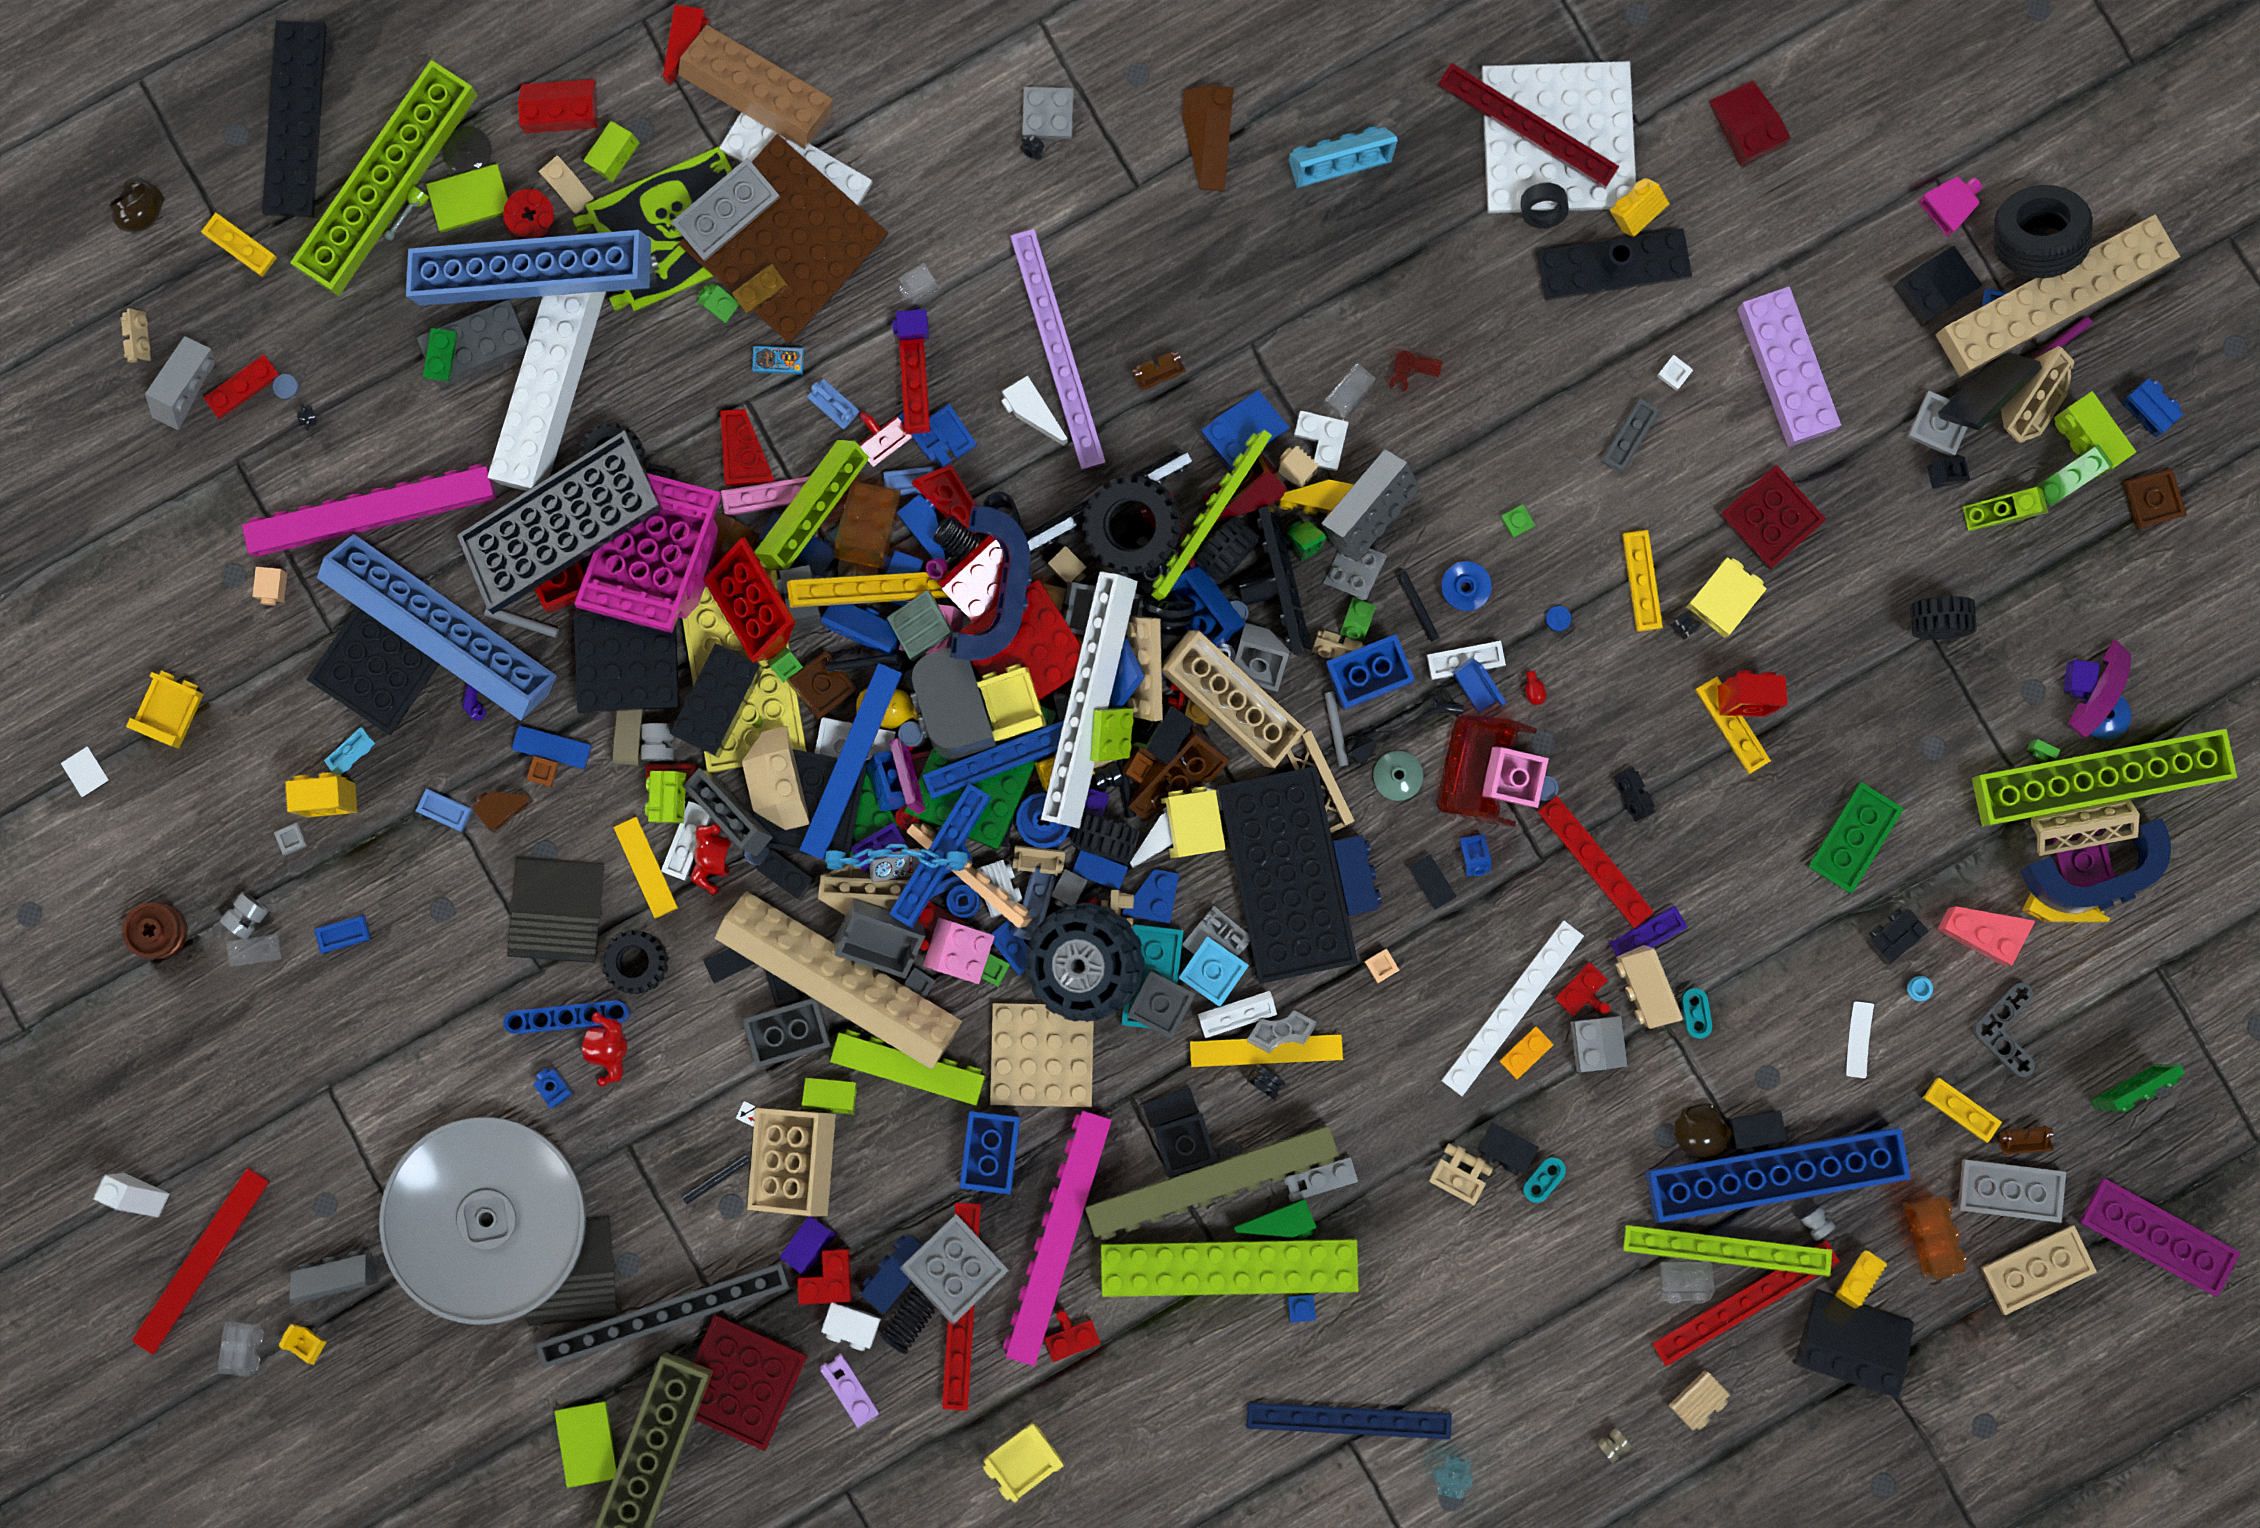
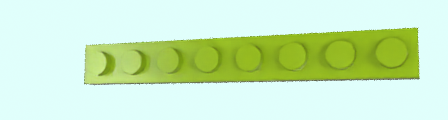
[1151,430,1272,601]
[1623,1225,1832,1276]

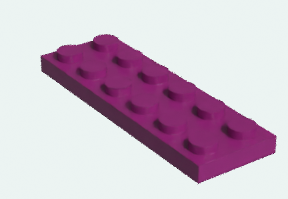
[2079,1178,2241,1298]

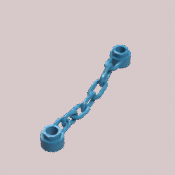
[825,844,968,871]

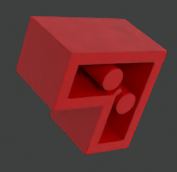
[798,1248,853,1304]

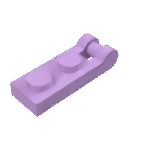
[819,1353,880,1428]

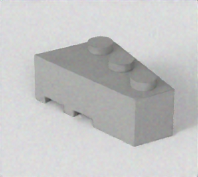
[145,336,215,430]

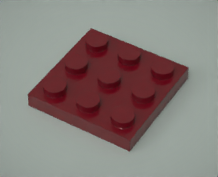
[1720,464,1827,570]

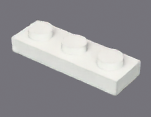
[1426,641,1506,680]
[661,801,711,881]
[1198,991,1277,1038]

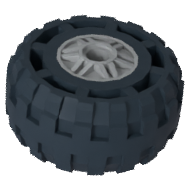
[1025,903,1145,1022]

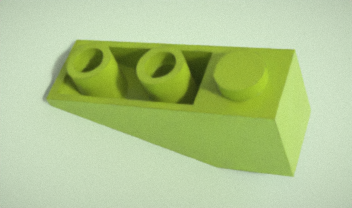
[1963,487,2048,531]

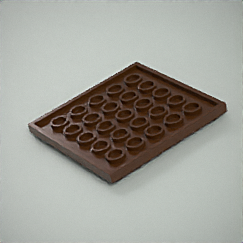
[678,134,889,344]

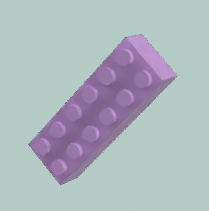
[1737,286,1841,447]

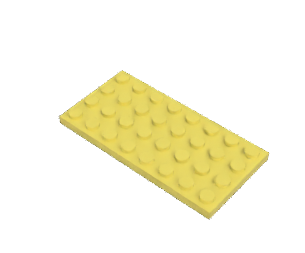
[682,561,807,773]

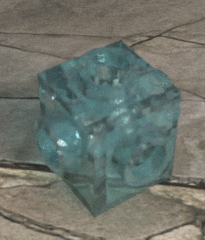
[1434,1455,1473,1500]

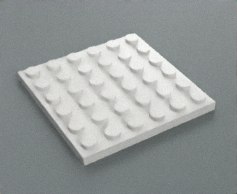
[1482,62,1636,213]

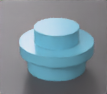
[1907,976,1933,1001]

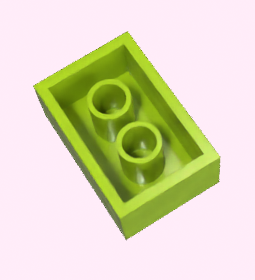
[2054,391,2136,478]

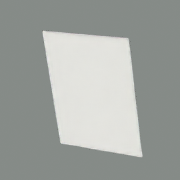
[61,746,108,797]

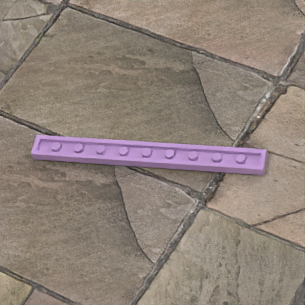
[1011,229,1106,471]

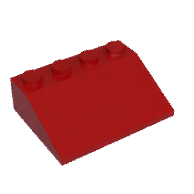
[703,537,796,663]

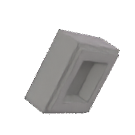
[274,823,308,856]

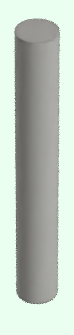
[484,608,559,638]
[1324,692,1349,767]

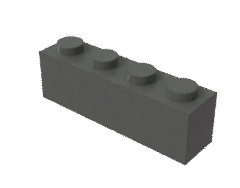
[683,768,773,856]

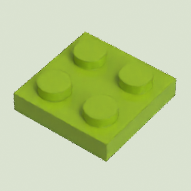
[1090,707,1134,762]

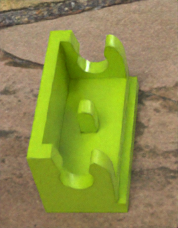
[583,121,640,183]
[802,1078,857,1115]

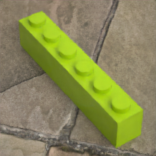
[754,440,870,571]
[830,1029,986,1105]

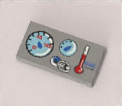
[870,848,920,882]

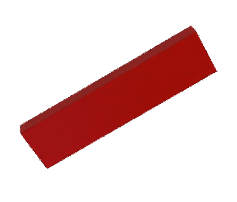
[899,338,930,434]

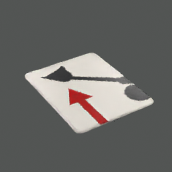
[736,1101,758,1127]

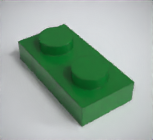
[423,328,458,382]

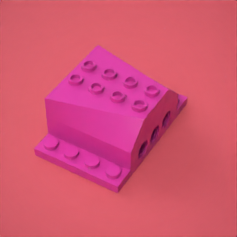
[574,473,721,633]

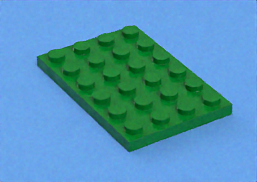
[905,681,1058,851]

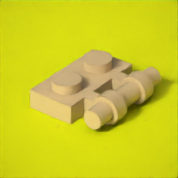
[1429,1143,1493,1206]

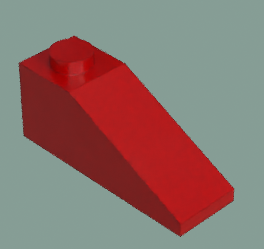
[663,5,710,84]

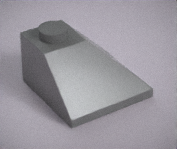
[1234,623,1290,692]

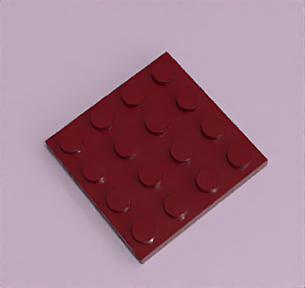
[693,1314,808,1451]

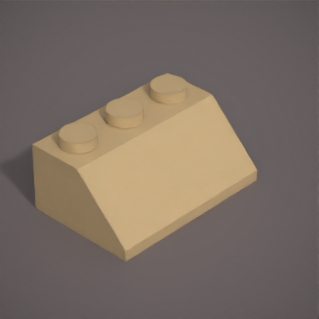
[1615,945,1683,1029]

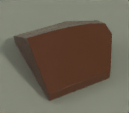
[714,511,759,563]

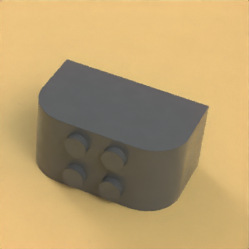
[911,647,996,762]

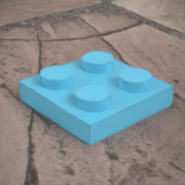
[1179,936,1249,1007]

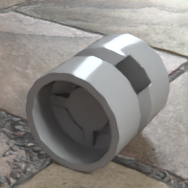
[641,723,674,762]
[220,892,269,940]

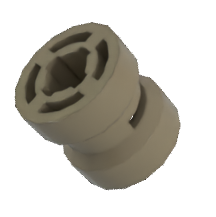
[1596,1427,1632,1464]

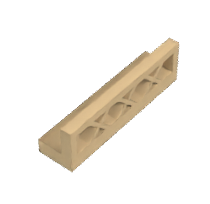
[1287,731,1354,833]
[2031,799,2139,856]

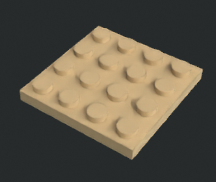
[990,1003,1094,1107]

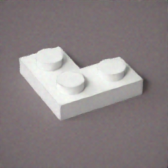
[1294,411,1348,471]

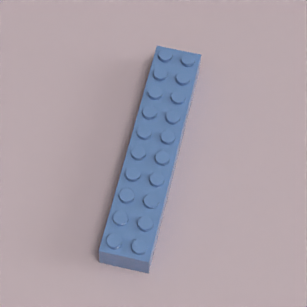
[406,230,651,306]
[317,534,557,721]

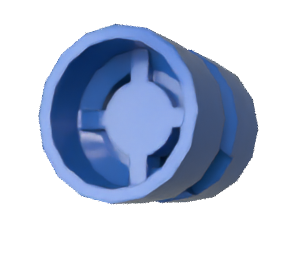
[947,885,981,919]

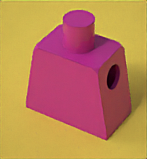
[1918,176,1982,238]

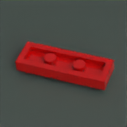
[203,354,280,419]

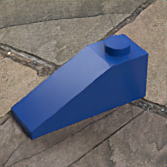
[896,494,946,560]

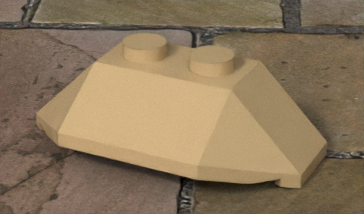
[2001,346,2074,443]
[742,726,810,830]
[818,864,912,915]

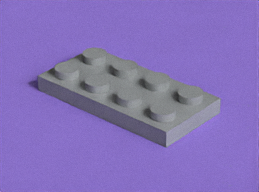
[671,158,780,261]
[1958,1159,2066,1223]

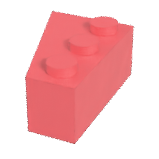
[1937,906,2035,966]

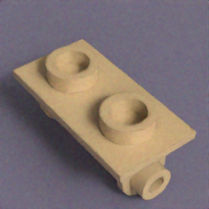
[120,308,151,363]
[1312,630,1365,659]
[1013,845,1065,876]

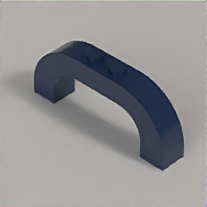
[950,506,1032,660]
[2020,818,2171,914]

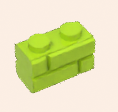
[645,771,686,824]

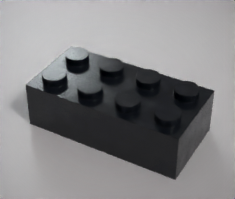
[670,643,764,758]

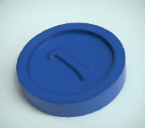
[1546,606,1571,631]

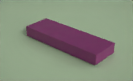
[889,738,926,814]

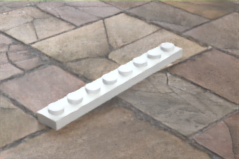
[1441,921,1584,1096]

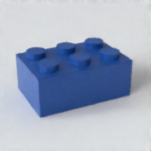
[960,1111,1021,1194]

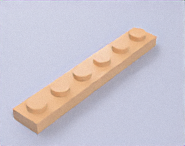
[907,823,1033,928]

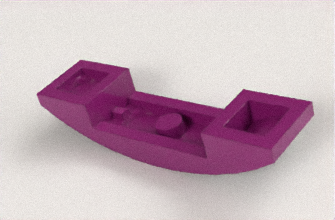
[2068,640,2131,738]

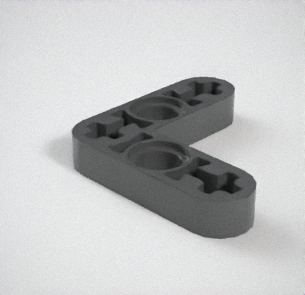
[1972,983,2035,1077]

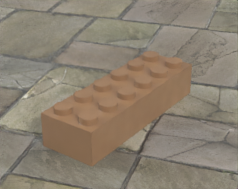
[679,25,833,149]

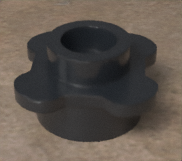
[1020,135,1044,160]
[296,404,316,431]

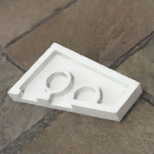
[815,717,896,760]

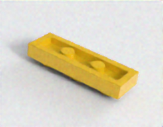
[201,213,277,277]
[1923,1078,2002,1143]

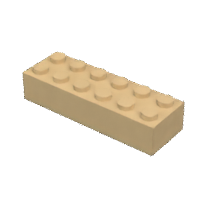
[1161,630,1306,768]

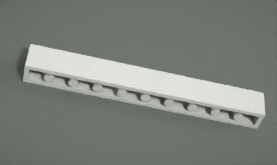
[1041,572,1138,828]

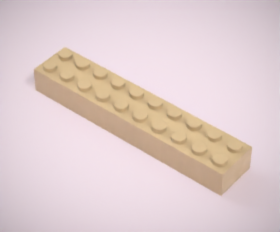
[1935,214,2180,377]
[715,891,962,1070]

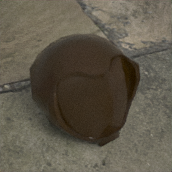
[108,180,165,233]
[1674,1103,1732,1159]

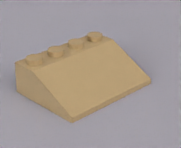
[747,1108,836,1216]

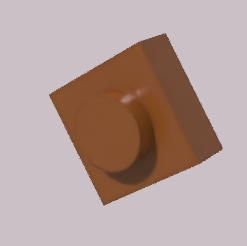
[1121,750,1154,785]
[526,756,559,787]

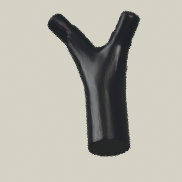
[1423,695,1464,718]

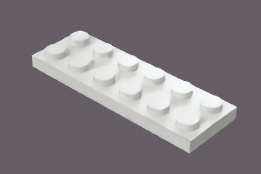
[720,112,873,206]

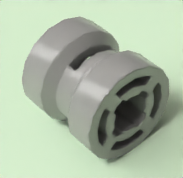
[1800,1205,1836,1241]

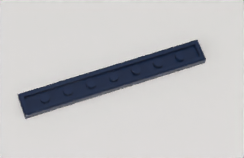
[1246,1402,1452,1440]

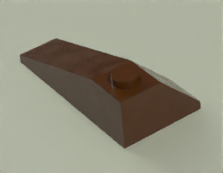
[1182,85,1234,192]
[1127,725,1230,820]

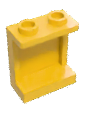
[126,670,204,749]

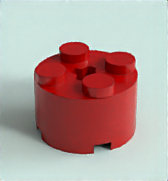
[503,189,554,240]

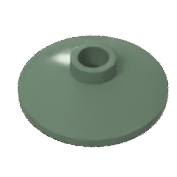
[1373,751,1423,801]

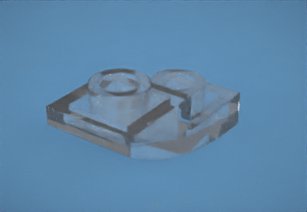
[226,934,281,967]

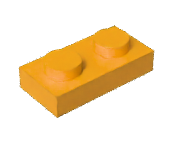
[1499,1026,1553,1080]

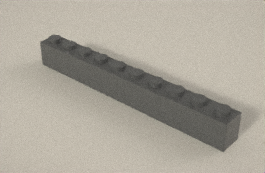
[535,1262,792,1369]

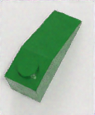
[1286,521,1326,562]
[1233,1198,1317,1239]

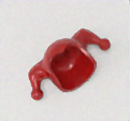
[691,823,731,895]
[582,1012,628,1087]

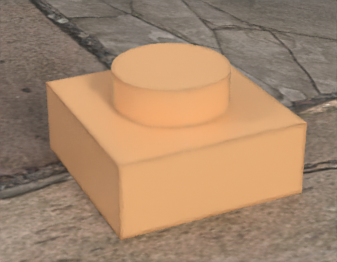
[1365,949,1399,983]

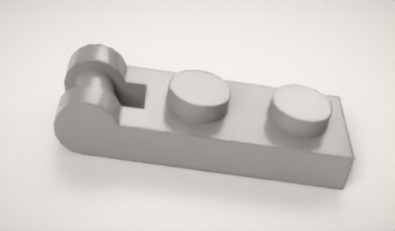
[1283,1157,1358,1202]

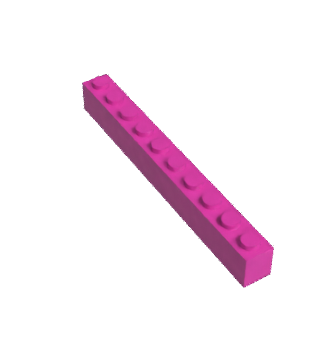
[242,464,498,557]
[1003,1111,1112,1366]

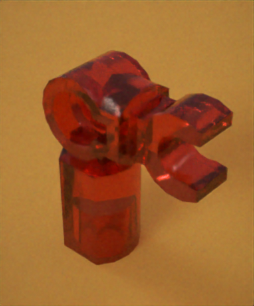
[1389,351,1443,392]

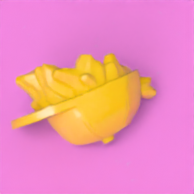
[856,688,921,730]

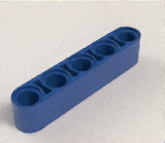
[503,1001,631,1034]

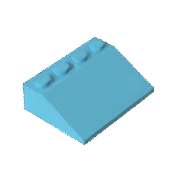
[1289,126,1398,188]

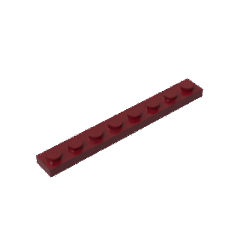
[1437,62,1620,189]

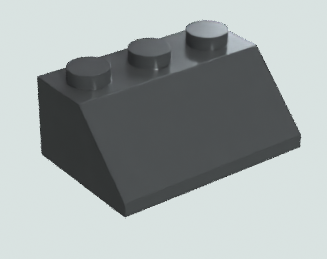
[289,1249,378,1305]

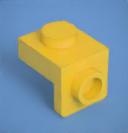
[279,1324,326,1365]

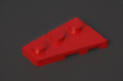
[720,409,775,486]
[911,464,980,536]

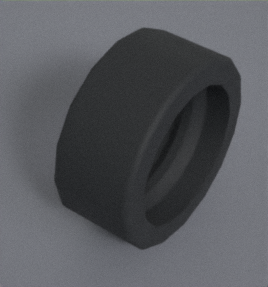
[1520,182,1569,229]

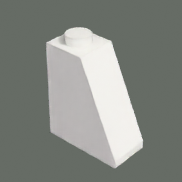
[94,1173,170,1217]

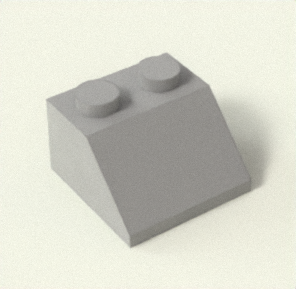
[1570,1016,1628,1072]

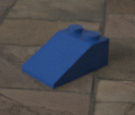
[1201,390,1290,473]

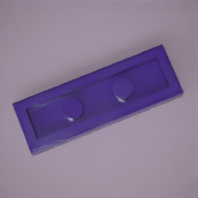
[1609,906,1688,956]

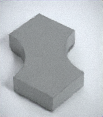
[1248,1010,1317,1054]

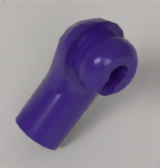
[462,685,486,721]

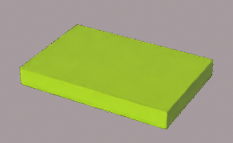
[426,164,508,233]
[554,1401,618,1488]

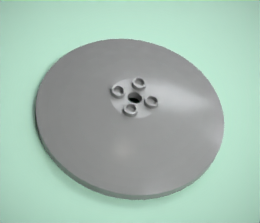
[379,1118,586,1324]

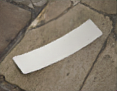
[1846,1001,1874,1078]

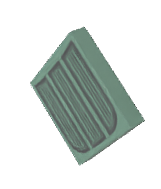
[887,590,953,661]

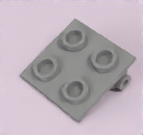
[1323,548,1387,601]
[1182,906,1250,957]

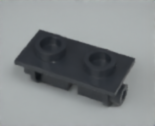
[1613,767,1655,822]

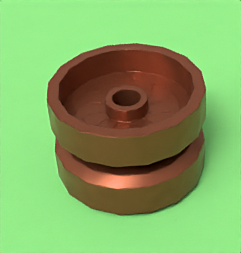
[122,903,188,959]

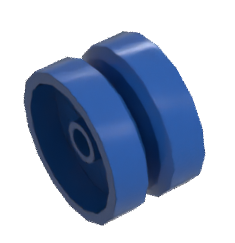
[1016,792,1071,849]

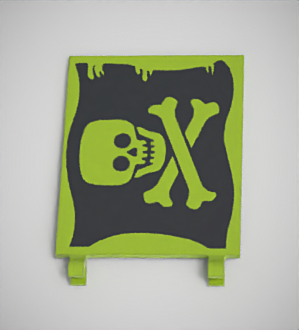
[573,146,732,312]

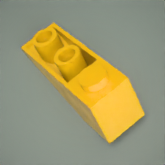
[1273,480,1354,516]
[2022,893,2110,923]

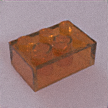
[834,481,901,569]
[1902,1194,1967,1280]

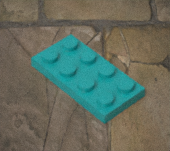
[1122,925,1183,1029]

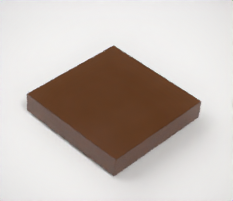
[2122,468,2187,530]
[787,650,858,720]

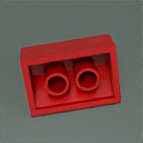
[518,79,598,134]

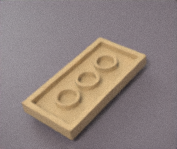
[1126,615,1162,721]
[1980,1225,2096,1315]

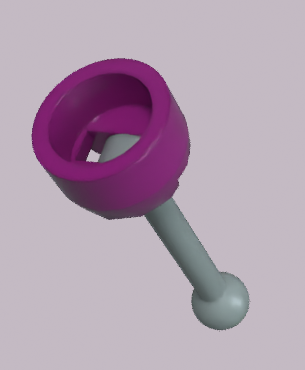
[926,547,969,580]

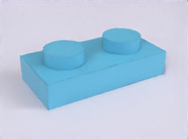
[324,726,375,775]

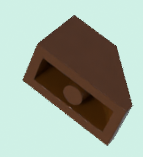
[471,792,534,833]

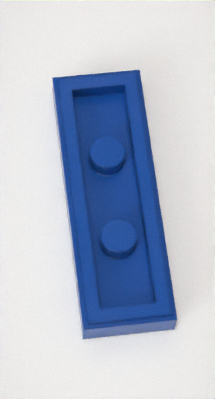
[512,725,592,770]

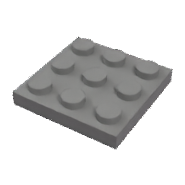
[900,1215,1009,1325]

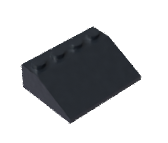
[1794,1290,1914,1398]

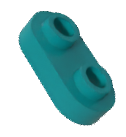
[1681,988,1712,1039]
[1523,1157,1566,1203]

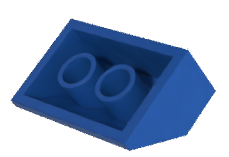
[1169,567,1246,648]
[821,604,900,655]
[1326,634,1415,711]

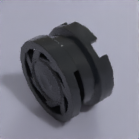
[1246,1064,1287,1100]

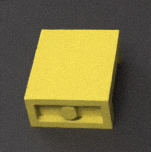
[1686,557,1767,638]
[977,664,1047,741]
[1161,786,1226,859]
[983,1421,1064,1503]

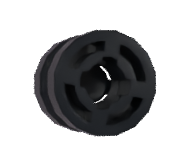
[1092,762,1123,792]

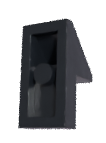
[1927,457,1971,489]

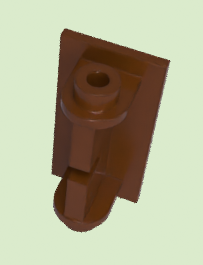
[1132,351,1186,390]
[1996,1126,2054,1155]

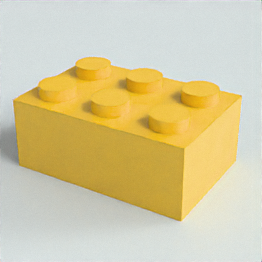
[285,773,357,818]

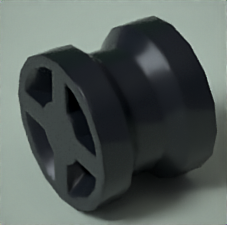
[1670,609,1702,640]

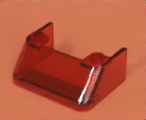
[1436,715,1537,827]

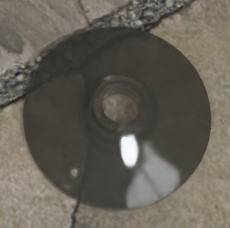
[442,127,492,174]

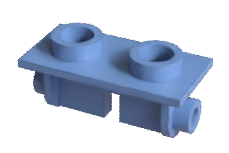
[807,379,860,430]

